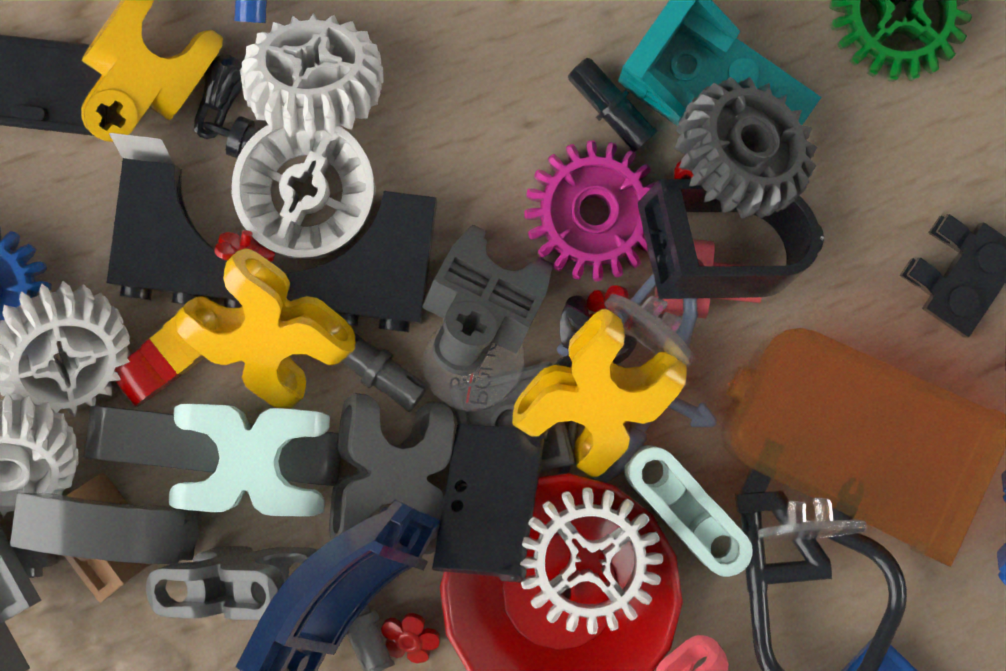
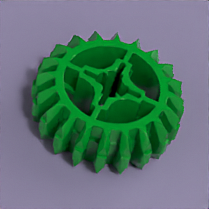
[829,0,972,82]

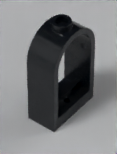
[637,179,824,299]

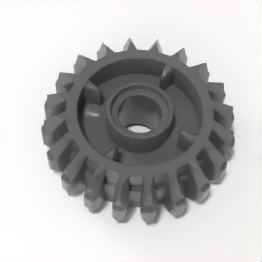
[674,77,817,219]

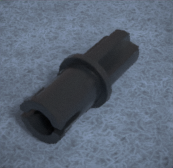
[568,58,658,152]

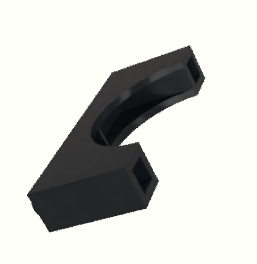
[106,158,437,333]

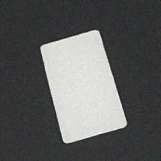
[109,133,173,164]

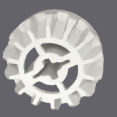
[232,125,376,259]

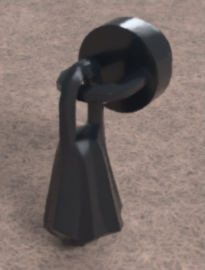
[194,54,261,159]

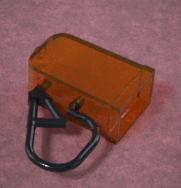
[721,328,1006,671]

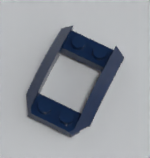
[236,499,441,671]

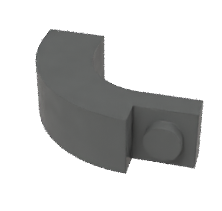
[10,493,199,564]

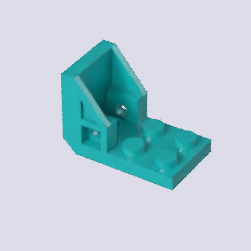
[618,0,822,126]

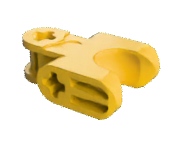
[81,0,223,142]

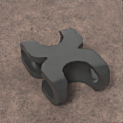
[329,393,454,555]
[146,546,317,620]

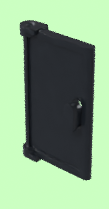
[0,34,108,136]
[432,424,549,582]

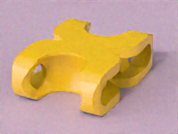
[176,249,356,409]
[512,309,687,477]

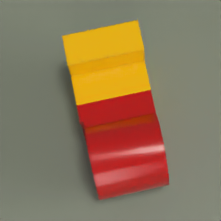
[114,315,205,407]

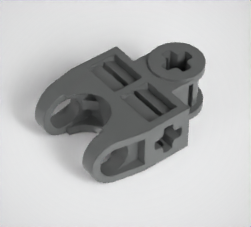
[422,225,553,375]

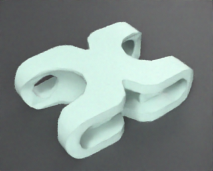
[169,404,330,516]
[623,445,753,577]

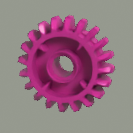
[524,140,655,282]

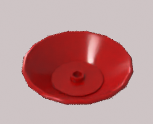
[440,473,683,671]

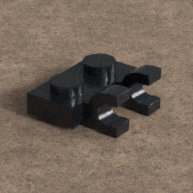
[899,214,1006,338]

